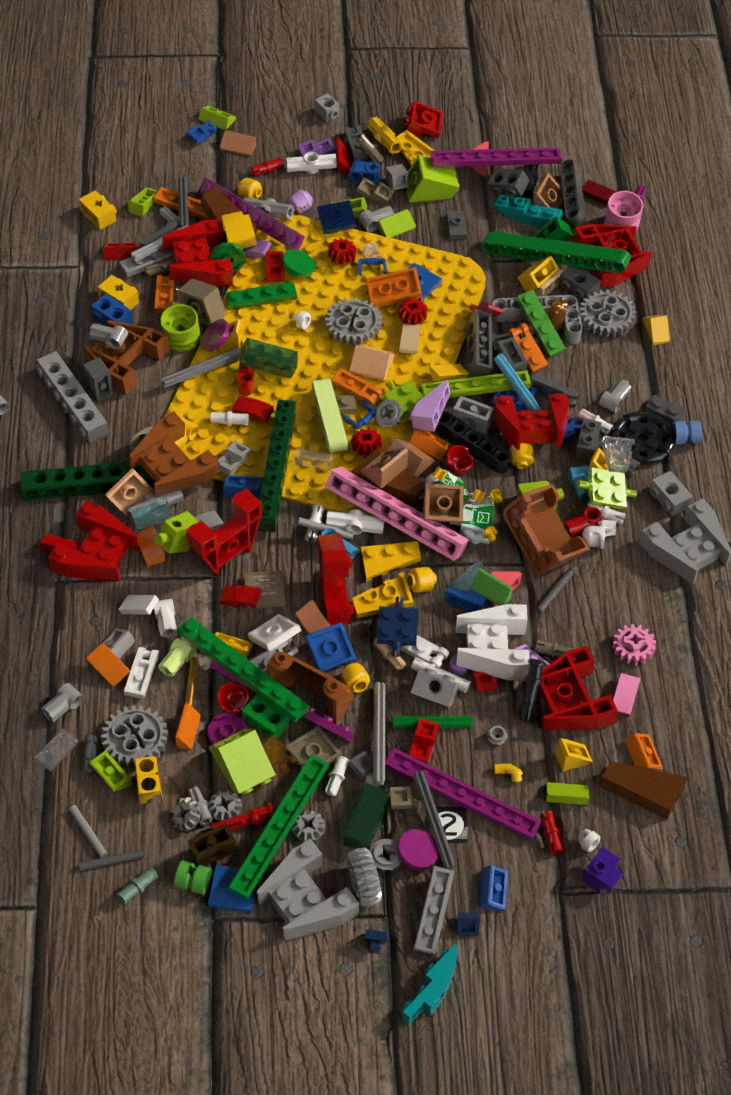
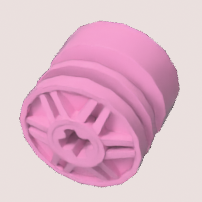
[604,191,643,231]

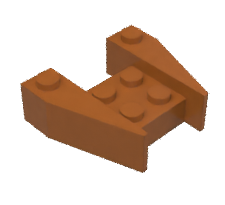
[83,320,170,395]
[129,411,220,497]

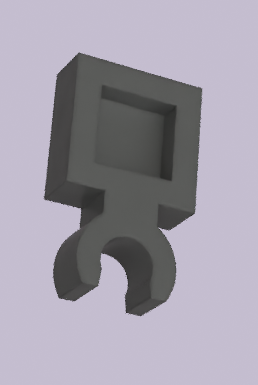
[348,750,387,779]

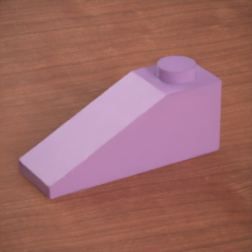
[410,380,450,431]

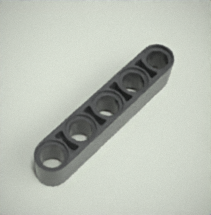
[560,159,586,229]

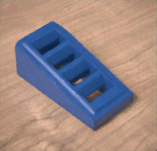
[445,588,487,612]

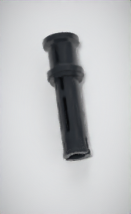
[519,659,546,722]

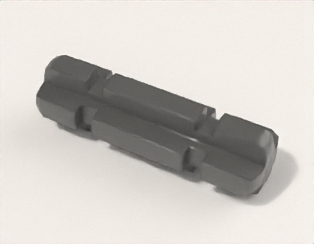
[82,734,97,774]

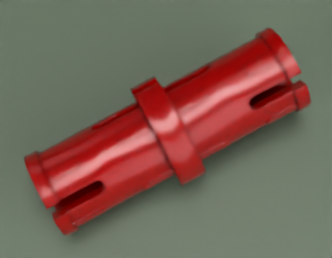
[250,157,285,177]
[540,811,563,855]

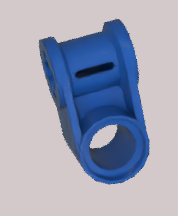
[348,160,381,184]

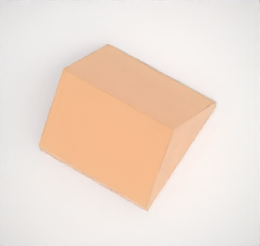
[350,344,395,381]
[105,468,153,516]

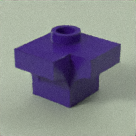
[582,847,624,893]

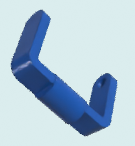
[358,258,387,276]
[343,400,376,429]

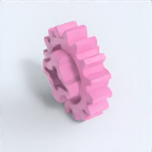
[612,624,656,665]

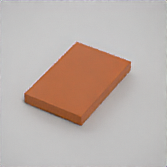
[365,267,423,308]

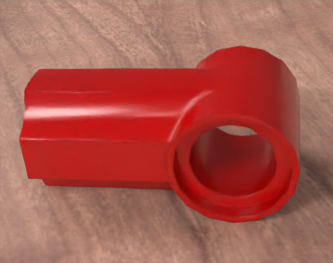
[237,359,255,396]
[563,507,601,538]

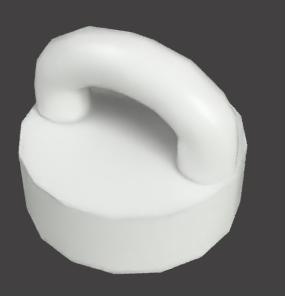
[292,311,311,330]
[578,829,600,853]

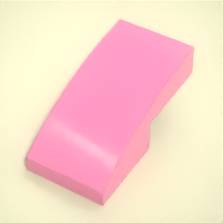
[613,673,641,716]

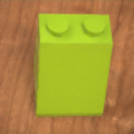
[406,155,459,202]
[209,729,276,795]

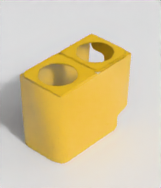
[221,211,257,249]
[135,756,163,804]

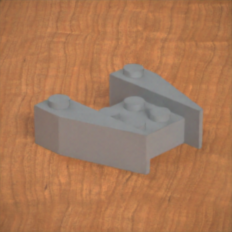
[639,498,731,584]
[257,838,359,941]

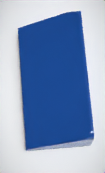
[223,475,263,500]
[479,865,508,911]

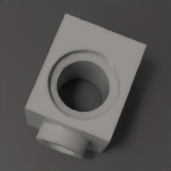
[315,93,339,123]
[386,164,409,190]

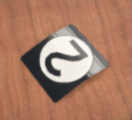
[429,807,467,843]

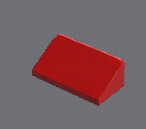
[336,138,350,173]
[104,242,139,260]
[39,534,82,553]

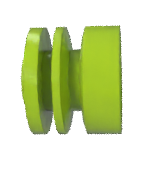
[161,304,201,352]

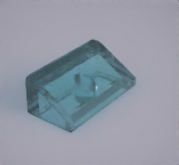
[130,499,173,530]
[452,560,485,592]

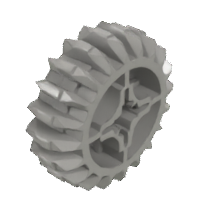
[347,848,382,907]

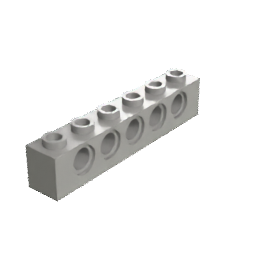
[36,351,109,443]

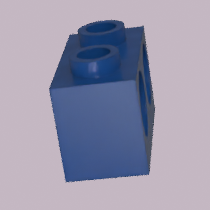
[91,294,133,327]

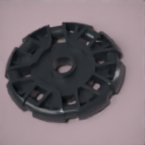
[610,411,676,465]

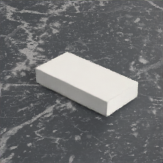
[118,595,159,614]

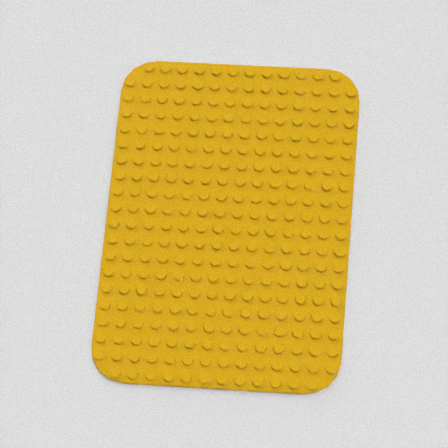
[164,215,486,516]

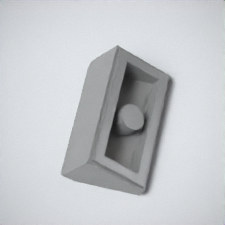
[103,628,135,659]

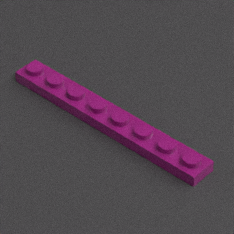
[430,147,562,167]
[197,177,305,250]
[209,660,355,743]
[385,748,541,841]

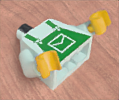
[450,488,502,544]

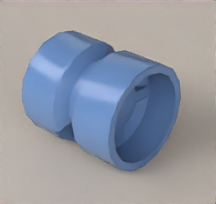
[672,420,702,445]

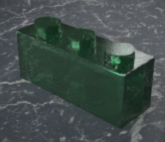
[240,338,298,379]
[341,783,390,849]

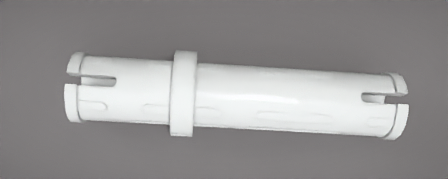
[411,657,471,693]

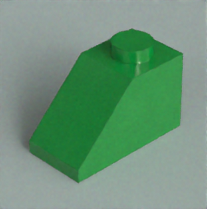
[531,216,573,242]

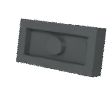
[645,395,686,423]

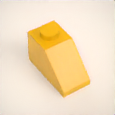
[517,256,560,292]

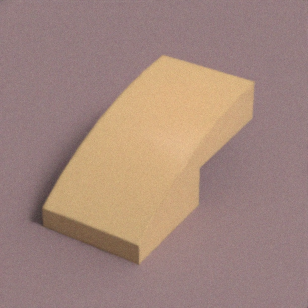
[399,324,421,354]

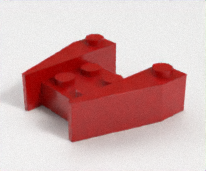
[162,219,234,287]
[572,224,652,289]
[493,393,569,450]
[186,489,262,576]
[48,501,140,582]
[317,533,354,626]
[538,645,618,731]

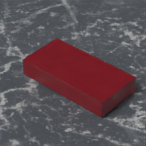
[582,179,617,205]

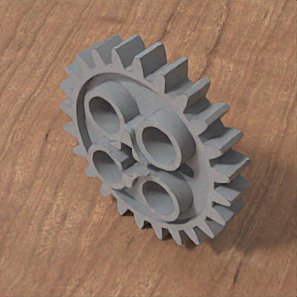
[579,289,636,337]
[325,297,382,345]
[101,705,169,768]

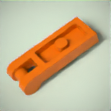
[155,274,175,313]
[508,323,548,374]
[331,368,383,406]

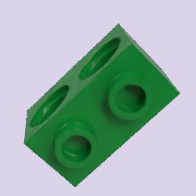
[242,694,290,742]

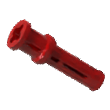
[211,802,275,831]

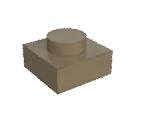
[336,395,356,414]
[390,786,412,810]

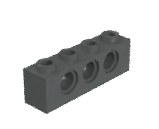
[467,309,492,377]

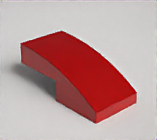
[266,251,285,282]
[469,301,504,317]
[231,396,275,422]
[219,585,262,609]
[470,670,498,693]
[409,718,439,764]

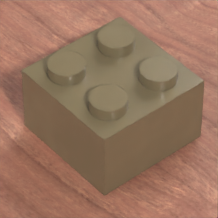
[178,279,226,326]

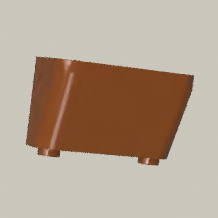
[503,484,590,574]
[267,652,354,725]

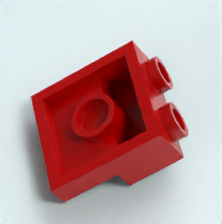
[404,100,444,138]

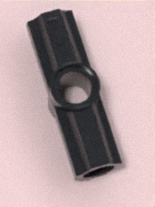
[520,164,539,199]

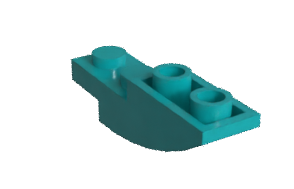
[493,194,563,228]
[402,944,458,1026]

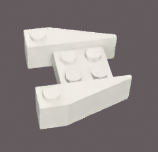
[456,604,530,681]

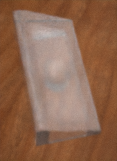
[295,449,335,471]

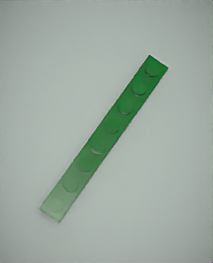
[177,617,310,722]
[228,754,329,901]

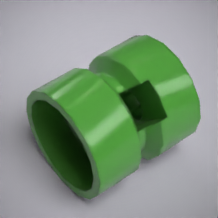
[174,860,212,895]

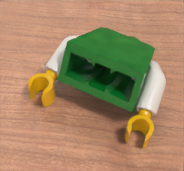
[426,466,485,505]

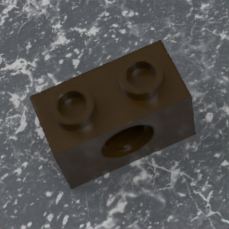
[188,823,236,867]

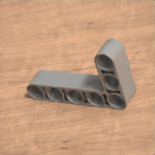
[492,295,582,345]

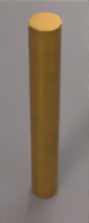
[185,657,198,707]

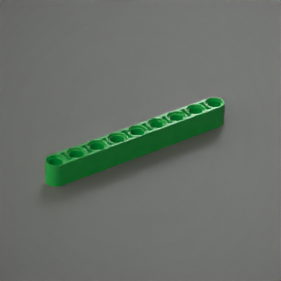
[481,231,631,273]

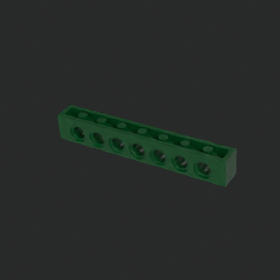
[257,399,296,532]
[21,461,156,501]

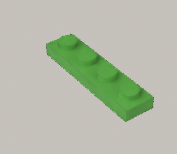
[517,290,566,358]

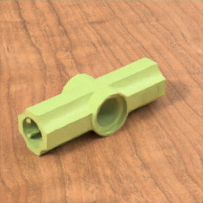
[158,637,196,677]

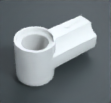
[154,598,177,638]

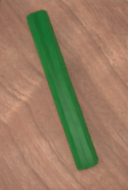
[392,716,473,728]

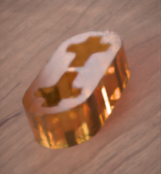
[548,299,568,332]

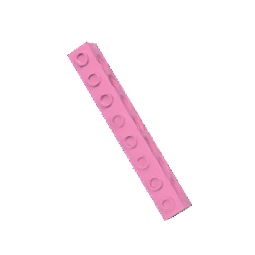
[325,467,469,561]

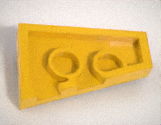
[352,571,414,618]

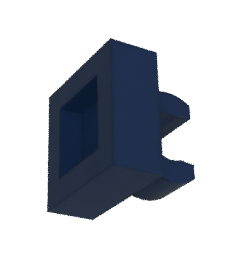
[457,912,480,936]
[365,930,388,952]

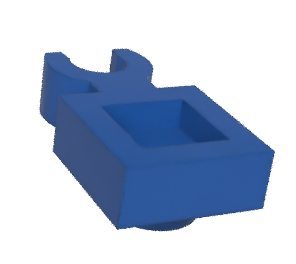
[187,121,217,145]
[561,417,582,445]

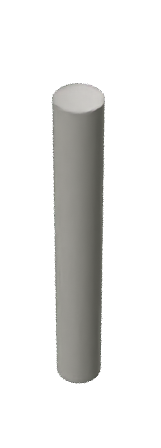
[297,517,354,540]
[69,805,108,858]

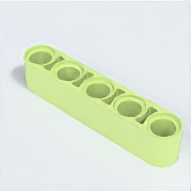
[312,378,348,453]

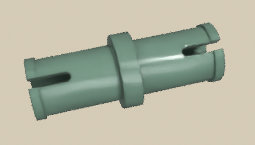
[116,867,158,905]

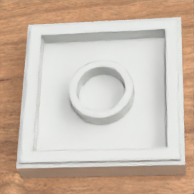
[247,614,301,651]

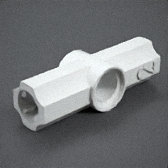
[286,152,337,174]
[326,510,384,535]

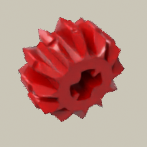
[328,237,357,266]
[398,297,428,325]
[351,427,382,458]

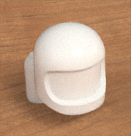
[582,520,616,549]

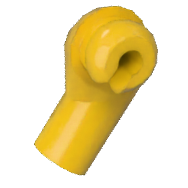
[494,764,523,782]

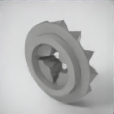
[376,399,403,429]
[208,790,242,821]
[171,797,200,831]
[292,810,325,842]
[370,839,402,872]

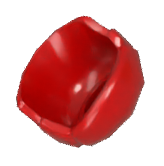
[445,445,473,475]
[217,682,250,714]

